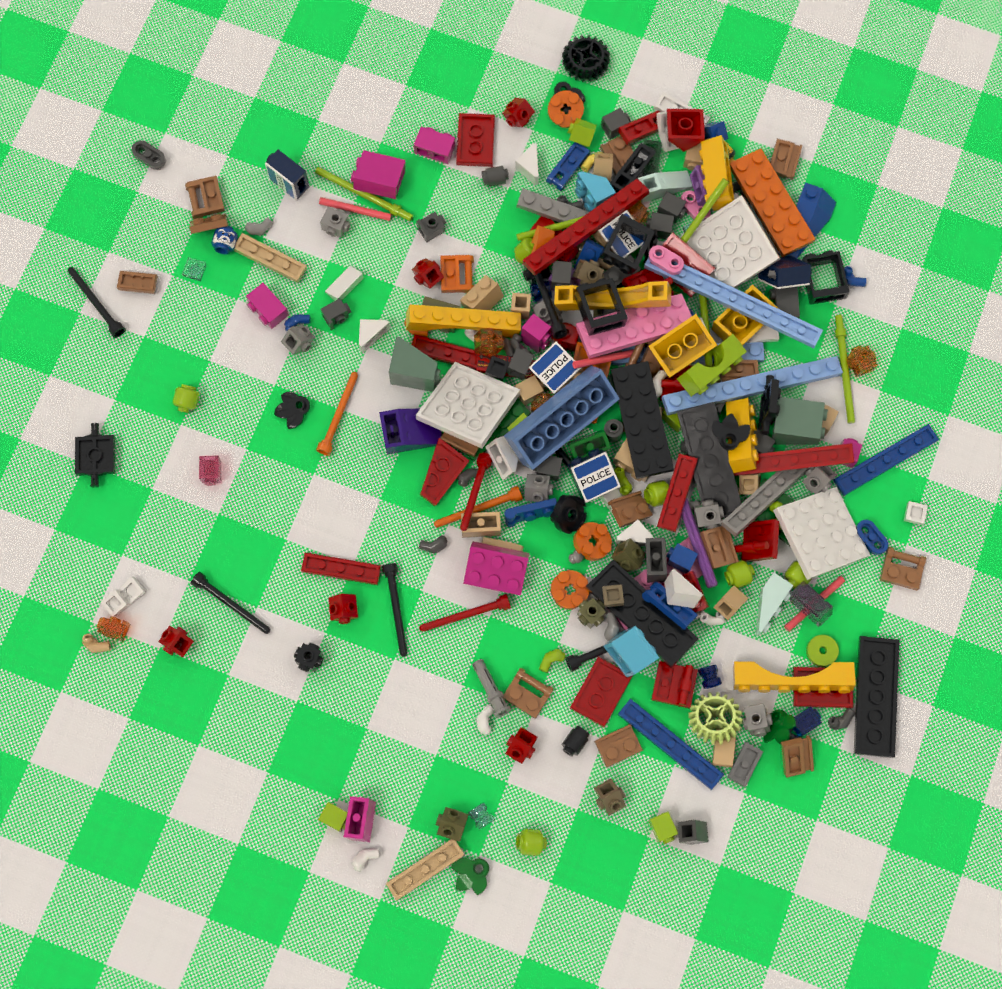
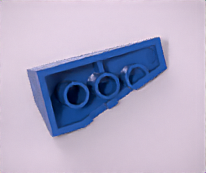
[778,182,836,258]

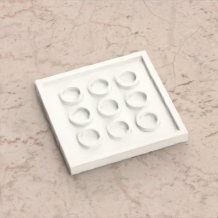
[679,195,780,288]
[416,362,520,448]
[773,487,870,580]

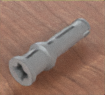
[472,659,511,718]

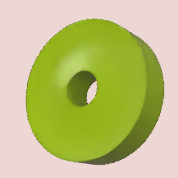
[806,635,839,667]

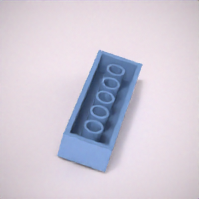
[504,365,620,470]

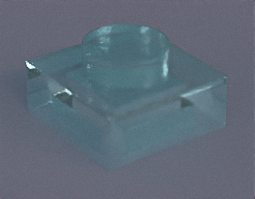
[182,257,207,281]

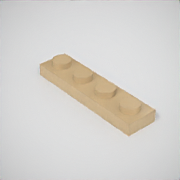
[234,233,307,283]
[385,839,465,901]

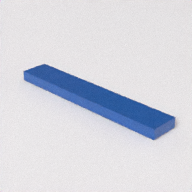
[833,424,939,496]
[618,699,724,790]

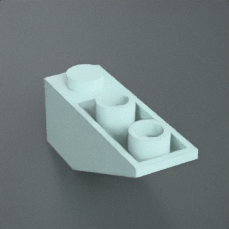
[638,171,693,203]
[756,572,793,635]

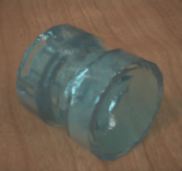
[467,803,495,831]

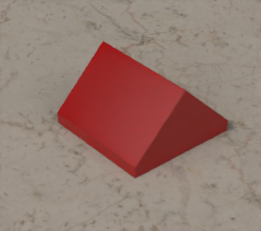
[666,109,705,152]

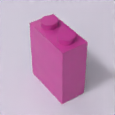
[351,150,406,199]

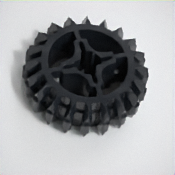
[562,35,610,82]

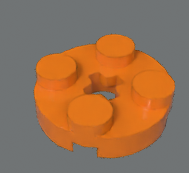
[548,90,584,128]
[573,522,612,561]
[550,570,589,610]

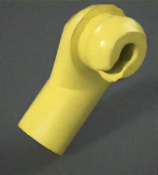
[580,152,603,172]

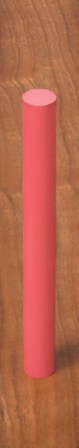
[319,197,392,221]
[572,349,634,369]
[784,576,845,632]

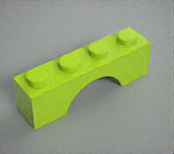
[677,334,747,397]

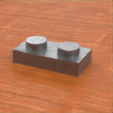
[727,742,763,787]

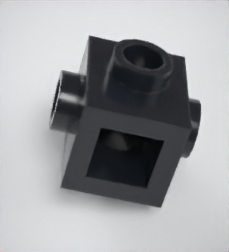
[294,642,324,672]

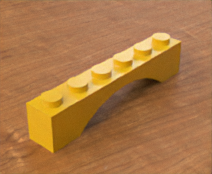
[554,281,672,311]
[406,304,521,338]
[733,661,856,693]

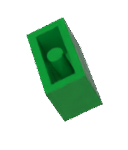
[567,430,611,459]

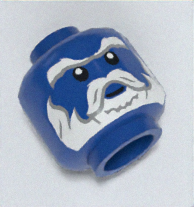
[211,226,238,254]

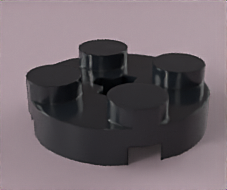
[550,495,587,534]

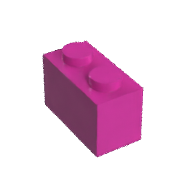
[413,126,455,164]
[246,283,289,329]
[521,314,552,353]
[344,796,376,843]

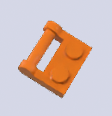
[440,255,474,293]

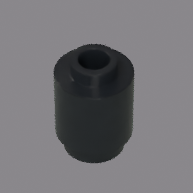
[562,726,590,757]

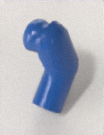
[844,266,866,287]
[284,314,310,331]

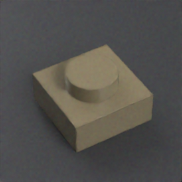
[602,584,624,607]

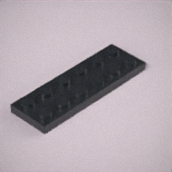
[611,361,674,479]
[677,402,742,519]
[586,560,699,668]
[853,636,900,758]

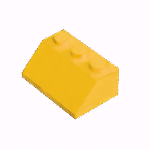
[711,284,779,346]
[648,314,717,378]

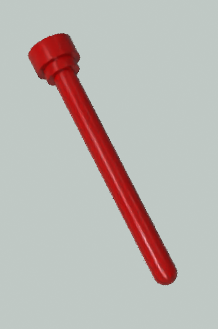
[460,453,492,531]
[419,594,511,632]

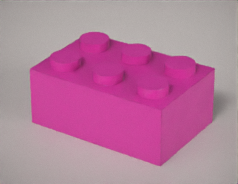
[463,541,530,596]

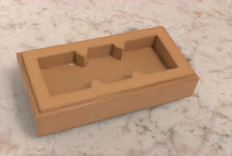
[117,271,158,294]

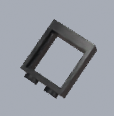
[599,214,655,275]
[802,250,850,305]
[574,278,628,336]

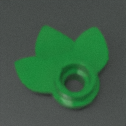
[764,709,796,744]
[451,858,489,895]

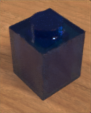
[793,706,822,737]

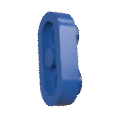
[856,520,888,555]

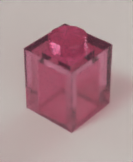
[199,456,221,486]

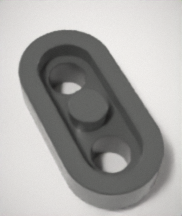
[131,140,166,170]

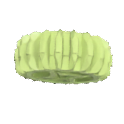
[688,692,743,745]

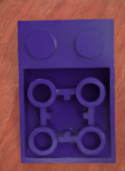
[379,408,441,455]

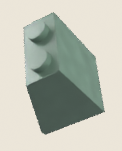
[389,337,441,392]
[772,397,828,445]

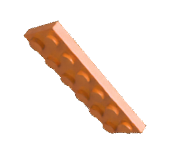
[730,148,816,257]

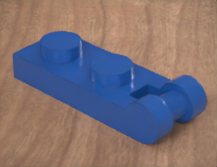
[546,142,590,191]
[504,498,557,527]
[642,582,698,630]

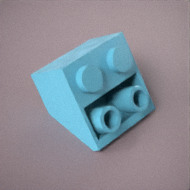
[575,171,616,212]
[604,626,659,677]

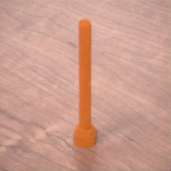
[316,372,358,456]
[434,486,523,528]

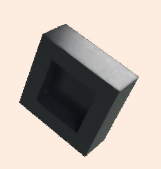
[485,355,510,381]

